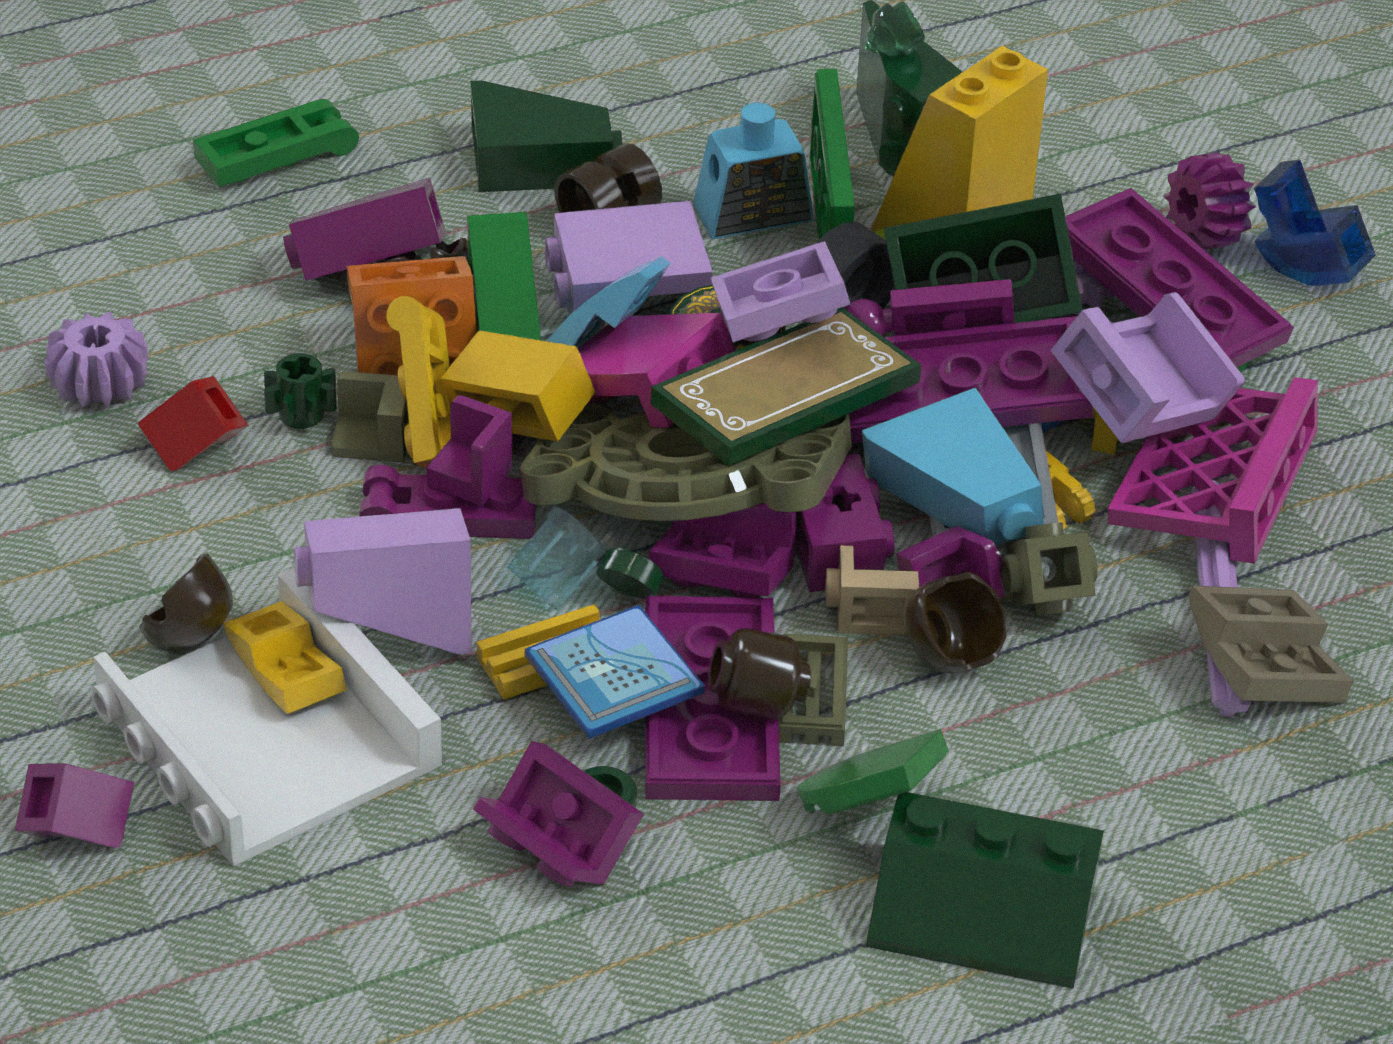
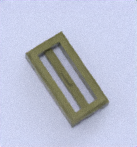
[778,634,848,746]

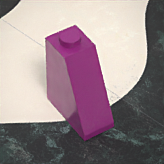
[283,177,446,281]

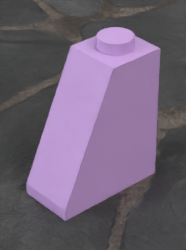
[293,508,472,654]

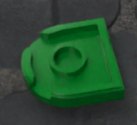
[797,729,949,814]

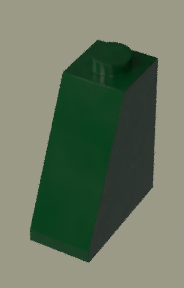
[470,80,623,192]

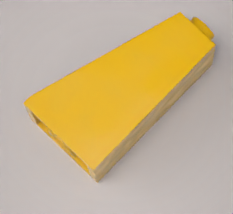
[871,46,1048,233]

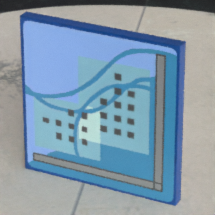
[524,605,705,739]

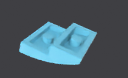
[547,256,671,349]

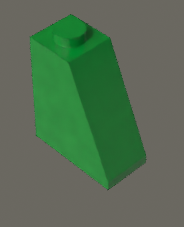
[467,212,541,341]

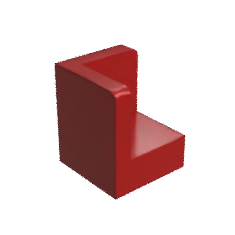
[137,376,249,471]

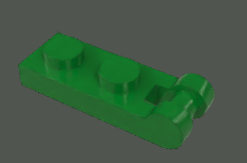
[193,99,359,187]

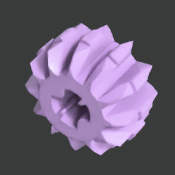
[45,311,148,408]

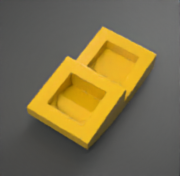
[223,601,347,714]

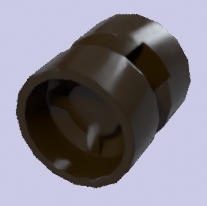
[554,143,662,213]

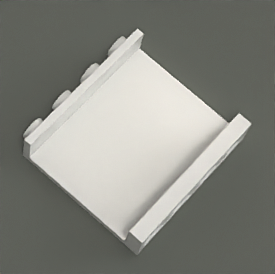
[91,568,442,866]

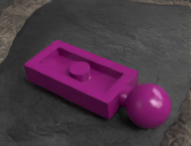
[844,279,1015,336]

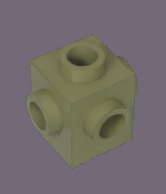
[1001,522,1097,616]

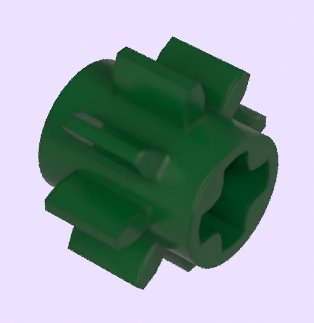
[264,353,337,429]

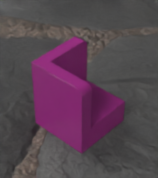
[427,395,512,506]
[15,763,134,848]

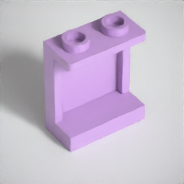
[545,201,712,315]
[1050,292,1245,443]

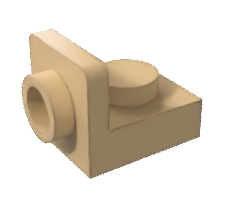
[825,545,919,635]

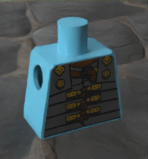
[693,103,813,239]

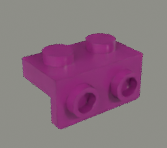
[649,503,796,597]
[473,741,644,887]

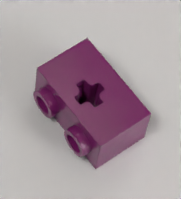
[795,454,895,592]

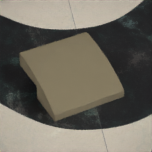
[1188,586,1354,703]

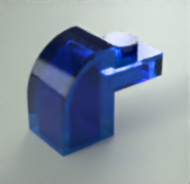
[1254,159,1376,286]

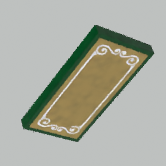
[650,307,922,466]

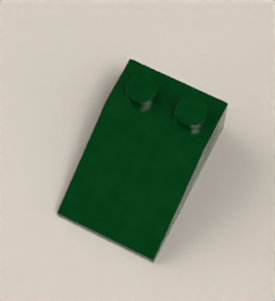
[856,0,963,177]

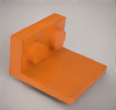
[347,256,476,376]

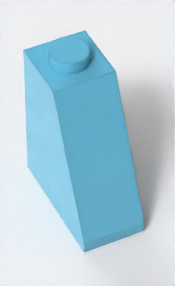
[862,388,1043,546]

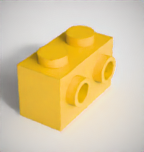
[440,331,596,442]

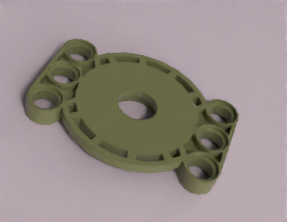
[520,403,852,521]

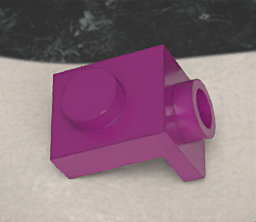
[896,526,1004,599]

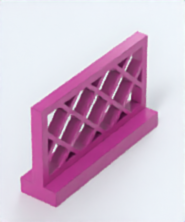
[1108,377,1318,564]

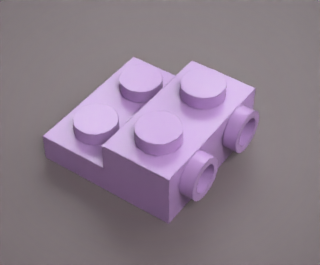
[711,241,850,342]

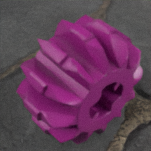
[1163,152,1256,249]

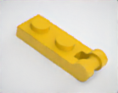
[386,296,451,469]

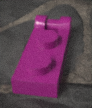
[359,464,537,539]

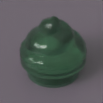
[865,1,925,57]

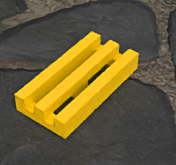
[476,604,600,700]

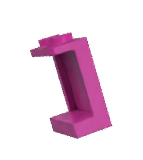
[578,313,736,427]

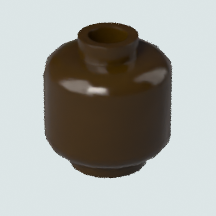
[708,628,811,721]

